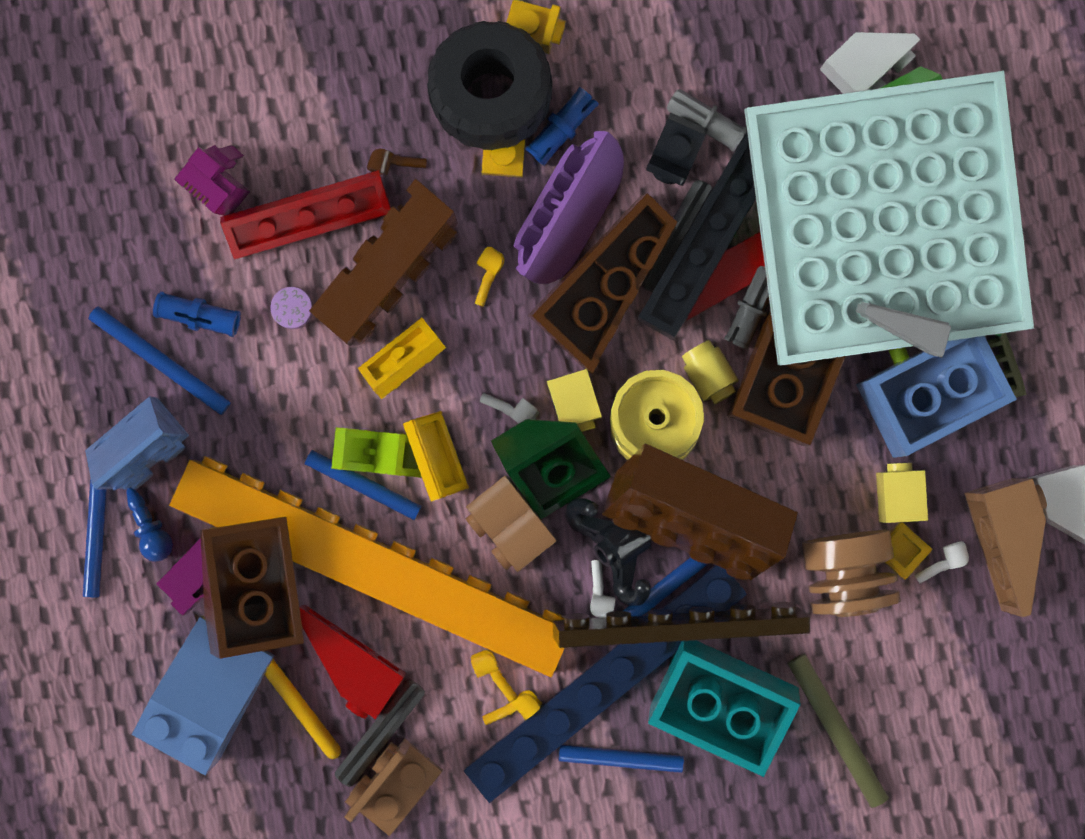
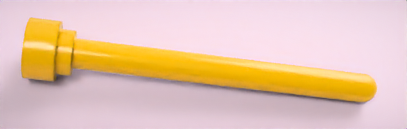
[264,650,341,759]

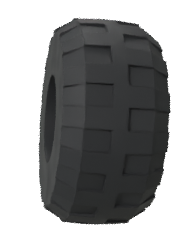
[427,21,553,150]

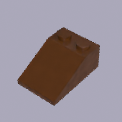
[200,517,304,659]

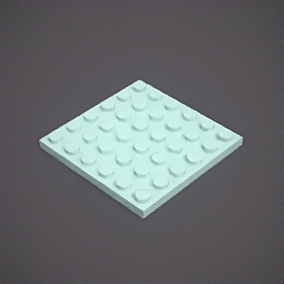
[744,71,1034,366]

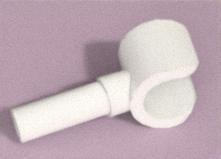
[915,541,969,584]
[590,560,615,618]

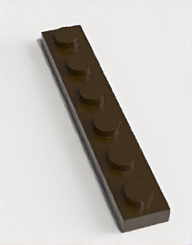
[553,602,810,648]

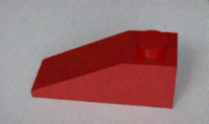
[299,604,407,720]

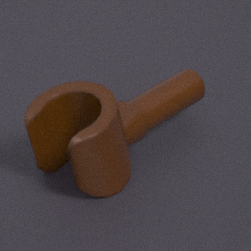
[367,148,427,176]

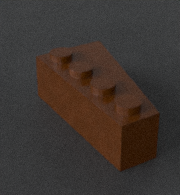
[528,193,677,374]

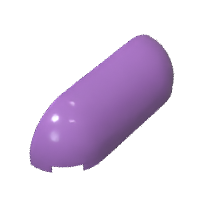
[514,131,624,284]

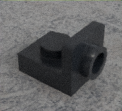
[646,113,708,186]

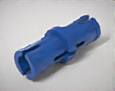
[525,87,599,166]
[153,291,241,337]

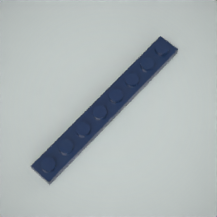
[463,565,747,803]

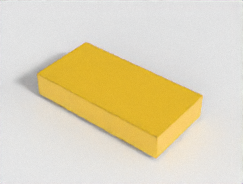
[403,411,469,502]

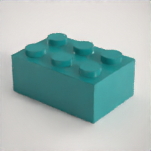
[648,640,801,777]

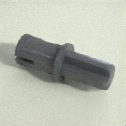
[724,266,769,349]

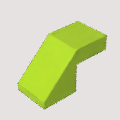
[331,427,422,478]

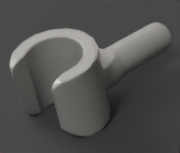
[480,393,539,424]

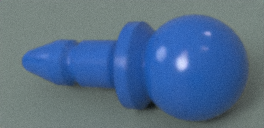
[126,487,173,562]

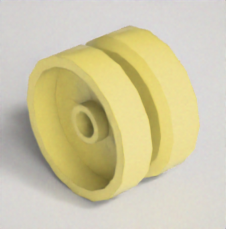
[610,370,704,460]

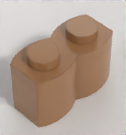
[465,476,557,572]

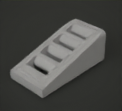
[856,302,951,358]

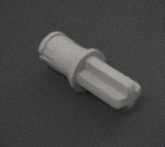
[667,89,747,152]

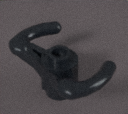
[565,498,653,606]

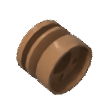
[802,530,901,617]

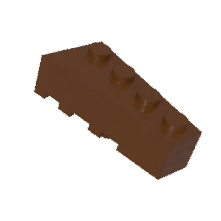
[309,178,458,346]

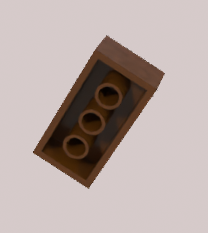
[727,307,846,446]
[602,443,798,580]

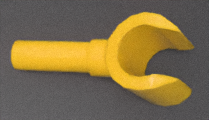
[475,247,505,307]
[471,650,517,702]
[482,690,542,725]

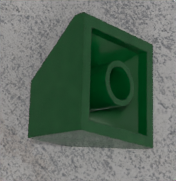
[491,419,611,519]

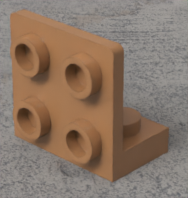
[344,738,443,836]

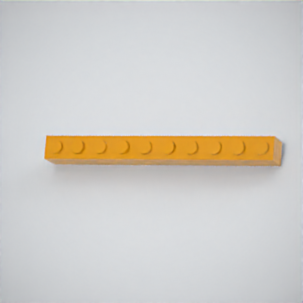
[169,456,565,678]

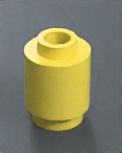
[682,340,739,404]

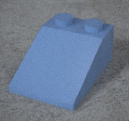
[856,336,1017,458]
[132,615,274,775]

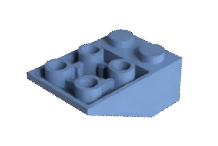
[85,396,189,490]

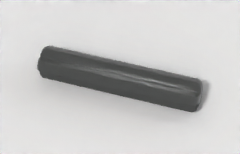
[641,180,713,292]
[335,680,425,787]

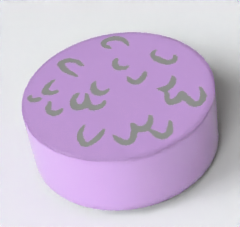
[270,287,313,329]

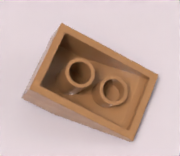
[964,478,1047,617]

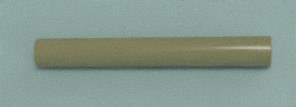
[787,653,889,808]

